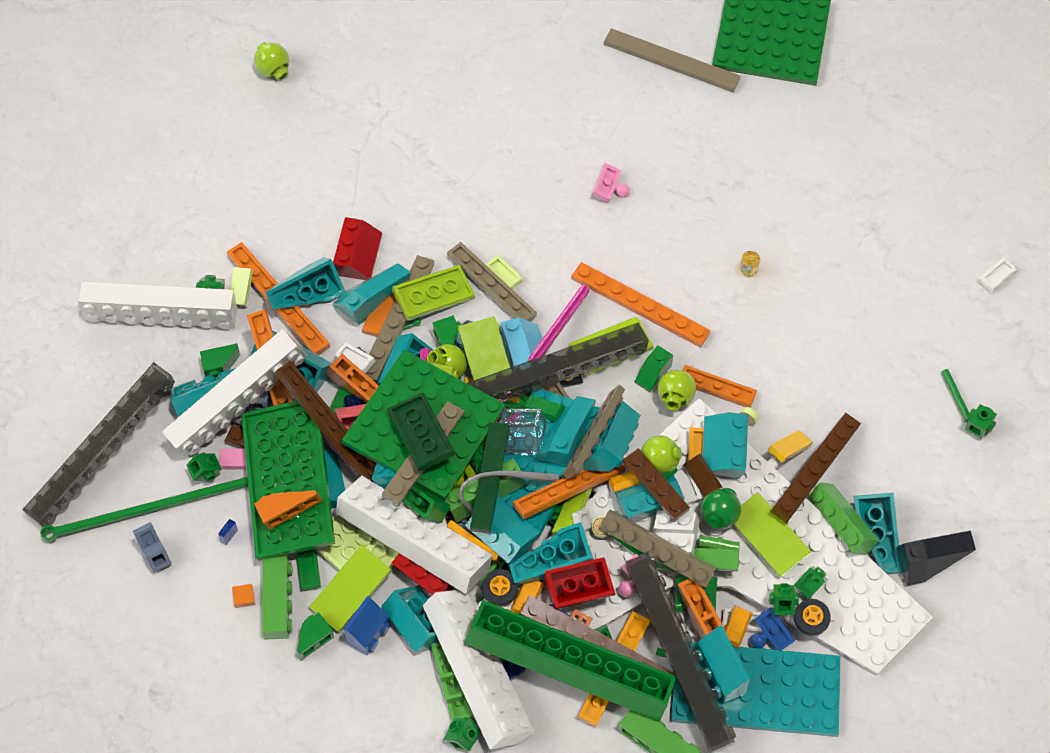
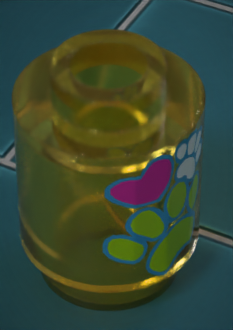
[740,251,760,277]

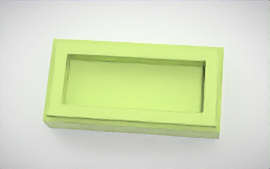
[485,255,523,290]
[230,267,253,306]

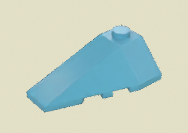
[501,318,543,395]

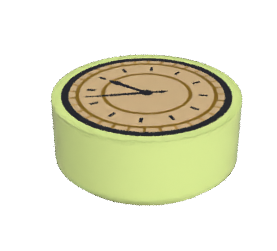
[739,407,759,426]
[592,517,610,538]

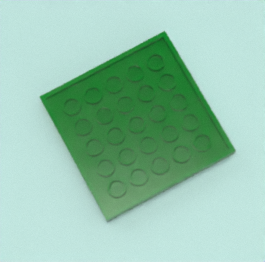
[712,0,831,86]
[342,350,506,500]

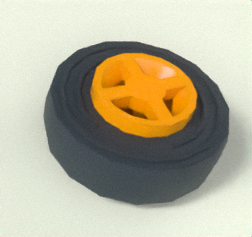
[482,569,518,606]
[794,599,831,636]

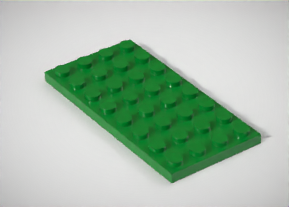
[241,401,335,561]

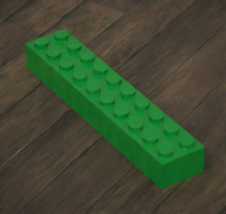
[465,600,676,721]

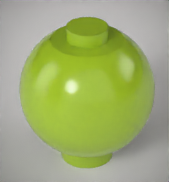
[254,42,289,81]
[427,344,467,379]
[658,370,696,411]
[641,435,682,473]

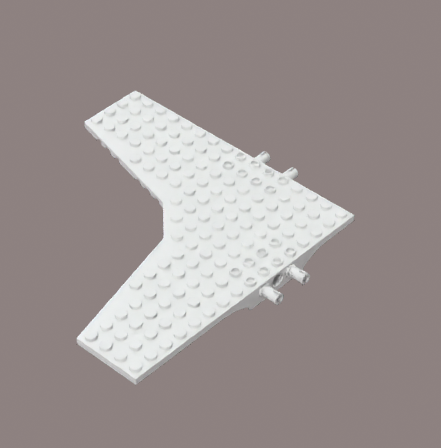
[475,398,933,675]

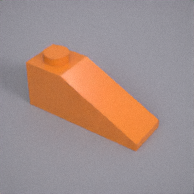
[326,354,378,403]
[254,490,323,530]
[678,579,725,640]

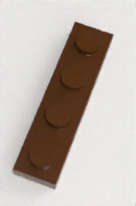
[623,448,690,522]

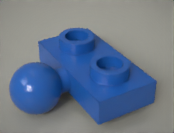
[750,607,795,651]

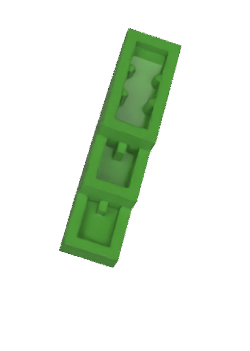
[655,548,739,573]
[431,642,473,721]

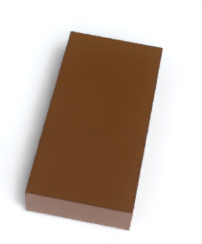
[683,453,722,497]

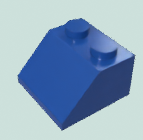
[344,596,391,655]

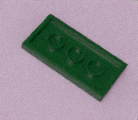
[387,392,456,472]

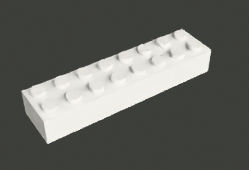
[78,282,238,329]
[162,329,307,456]
[335,476,492,594]
[423,590,534,750]

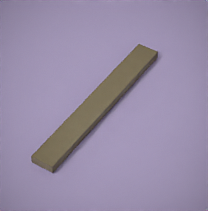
[604,28,741,93]

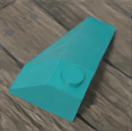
[333,263,411,324]
[534,396,596,466]
[853,492,902,574]
[509,522,594,585]

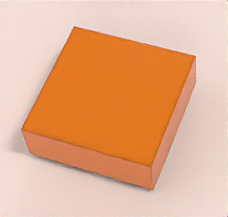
[232,584,255,608]

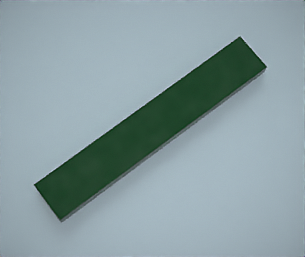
[470,422,510,533]

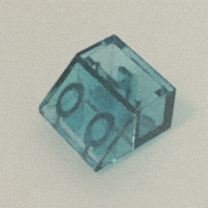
[500,409,547,455]

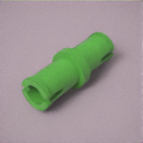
[698,534,740,550]

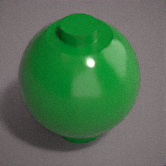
[701,488,741,529]

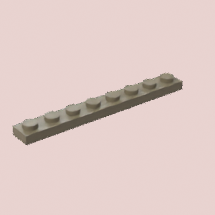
[365,255,435,384]

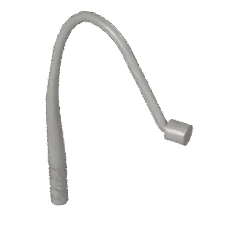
[459,471,559,517]

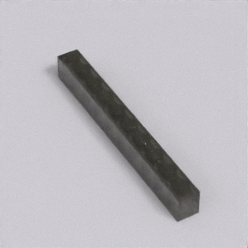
[467,322,649,403]
[22,362,175,528]
[625,552,736,753]

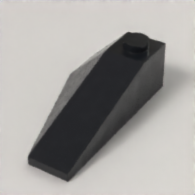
[896,530,976,586]

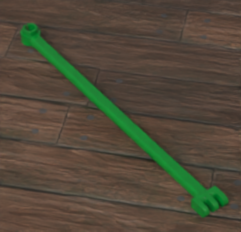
[40,476,248,543]

